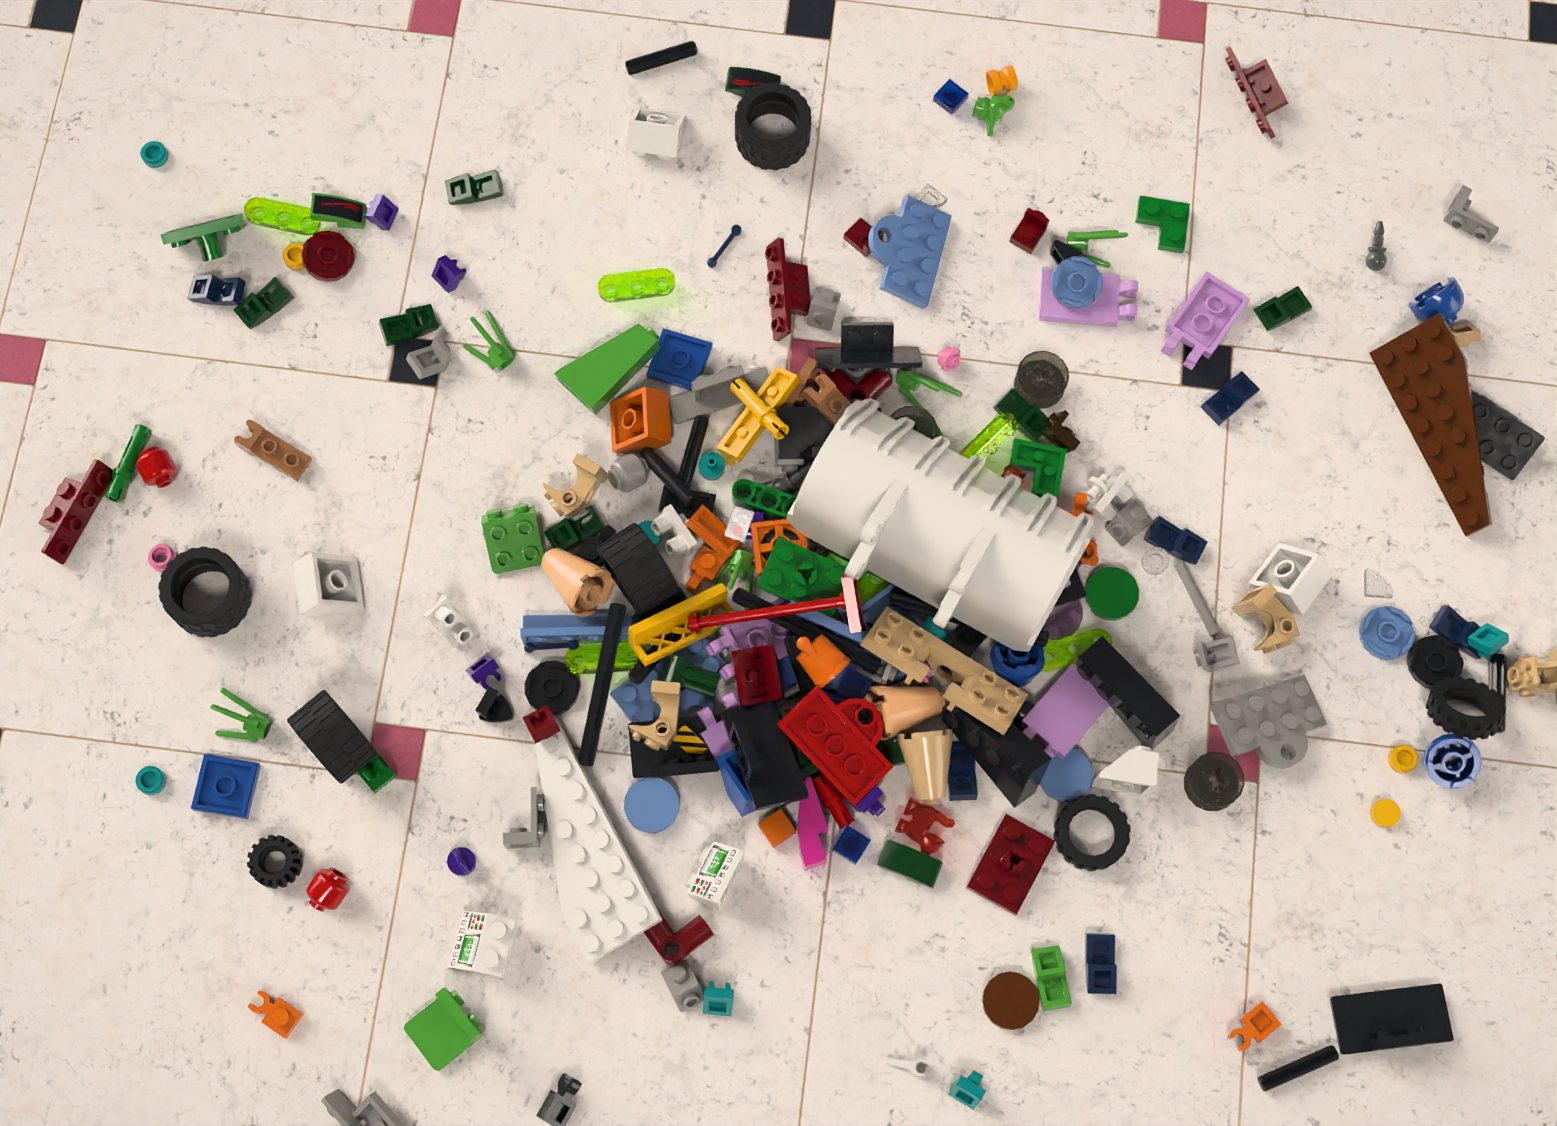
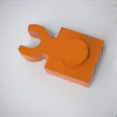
[248,990,304,1039]
[1227,1001,1282,1052]

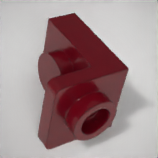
[1009,208,1050,254]
[843,218,884,257]
[522,705,561,743]

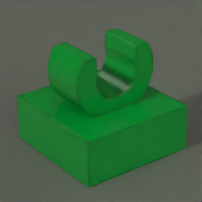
[357,753,397,794]

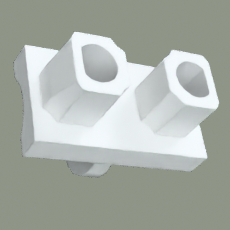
[1085,473,1133,522]
[651,504,698,558]
[424,595,474,648]

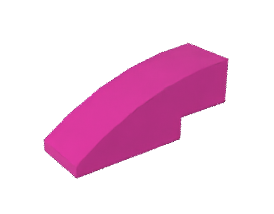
[797,776,828,871]

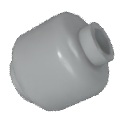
[607,453,649,493]

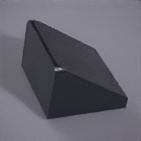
[1050,239,1083,265]

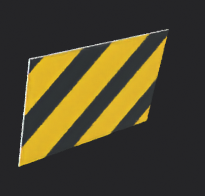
[674,724,709,759]

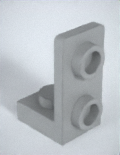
[1443,185,1499,243]
[503,787,545,849]

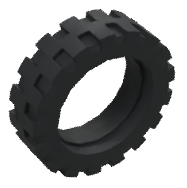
[1426,676,1506,740]
[1053,794,1131,871]

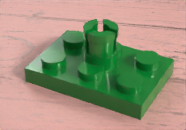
[161,213,246,262]
[756,536,846,618]

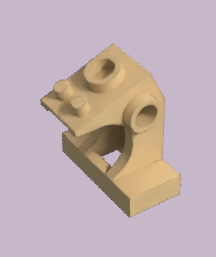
[542,453,608,519]
[1232,583,1300,654]
[1506,648,1557,704]
[629,680,682,751]

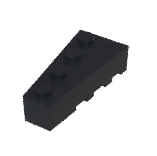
[1076,636,1181,750]
[942,701,1052,808]

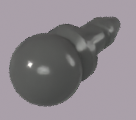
[1365,221,1387,271]
[771,464,812,495]

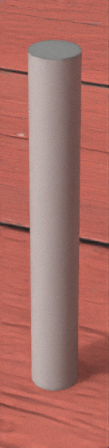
[1174,561,1220,637]

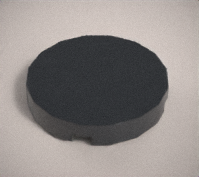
[1407,635,1464,689]
[524,661,580,715]

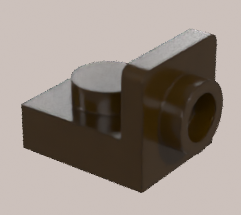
[1041,410,1081,453]

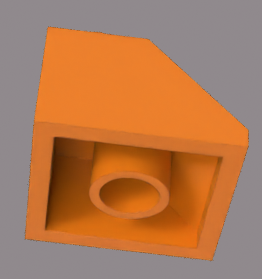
[610,386,671,453]

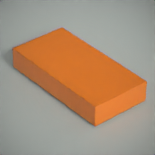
[685,504,741,560]

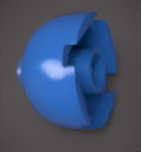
[1409,277,1464,325]

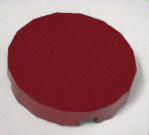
[301,230,354,282]

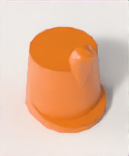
[796,634,850,689]

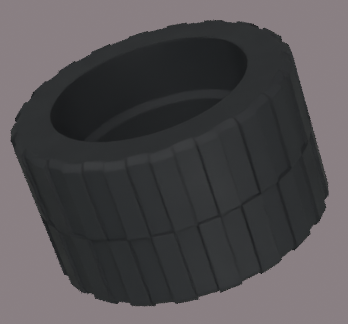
[735,83,812,170]
[596,523,679,615]
[158,547,252,638]
[287,690,378,784]

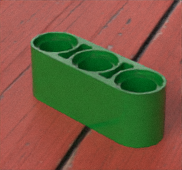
[732,479,797,521]

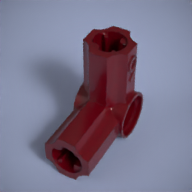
[826,369,893,404]
[643,909,714,966]

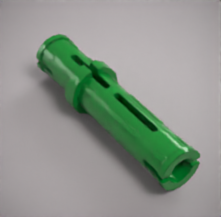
[104,424,152,503]

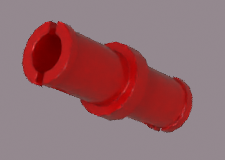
[812,774,855,830]

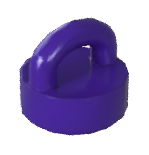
[447,847,476,876]

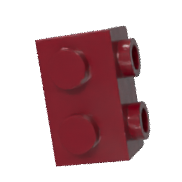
[731,644,783,706]

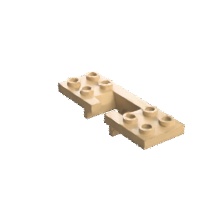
[861,607,1028,735]

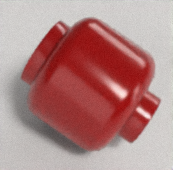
[136,446,177,488]
[306,867,350,912]

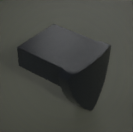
[475,686,514,723]

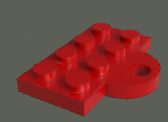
[776,686,894,806]

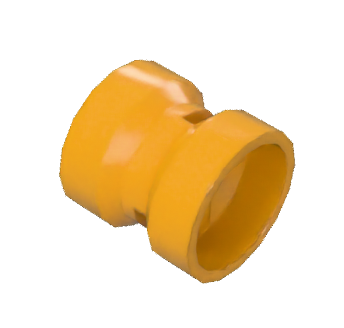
[986,65,1018,96]

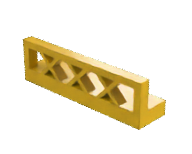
[716,366,800,467]
[628,583,734,666]

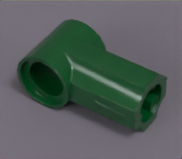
[662,655,721,698]

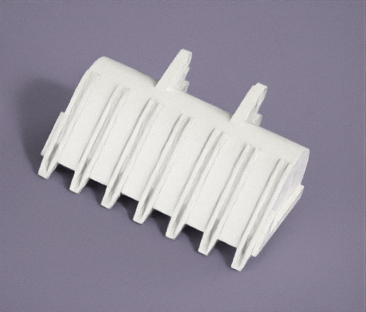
[786,398,1096,652]

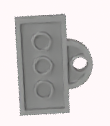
[1210,674,1327,769]

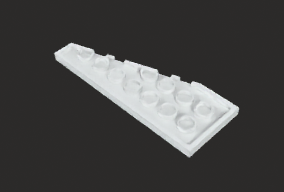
[535,726,662,964]

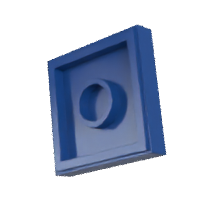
[647,328,713,391]
[191,754,261,819]

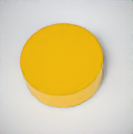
[282,243,304,270]
[1388,745,1418,774]
[1370,799,1401,828]

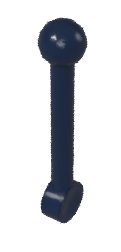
[707,225,741,268]
[524,640,580,653]

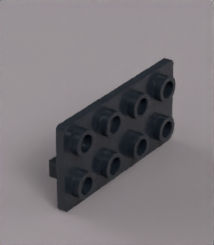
[815,322,923,372]
[1471,389,1545,480]
[778,407,882,461]
[720,700,809,811]
[628,714,722,778]
[1330,983,1454,1055]

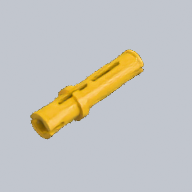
[730,378,789,440]

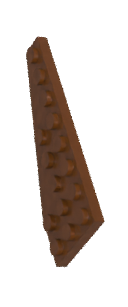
[1369,313,1492,537]

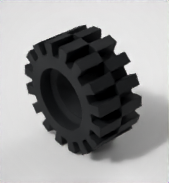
[247,835,303,889]

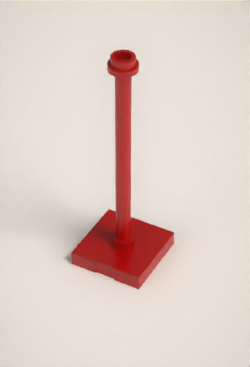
[688,570,864,634]

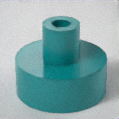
[698,452,725,481]

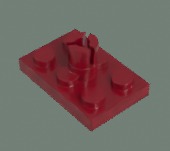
[966,814,1055,916]

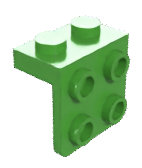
[481,503,544,574]
[404,987,483,1071]

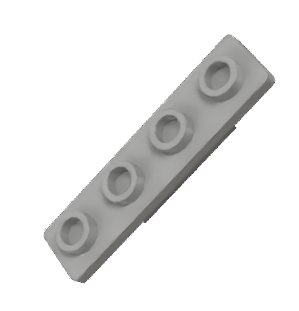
[669,365,769,425]
[321,1089,405,1126]

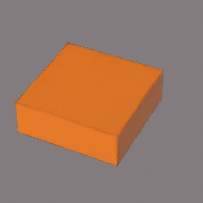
[758,809,797,849]

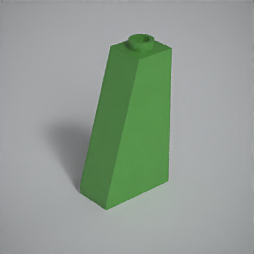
[554,324,661,415]

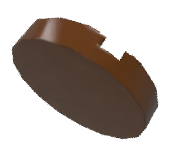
[982,971,1040,1030]

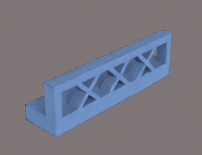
[789,600,877,650]
[520,613,633,645]

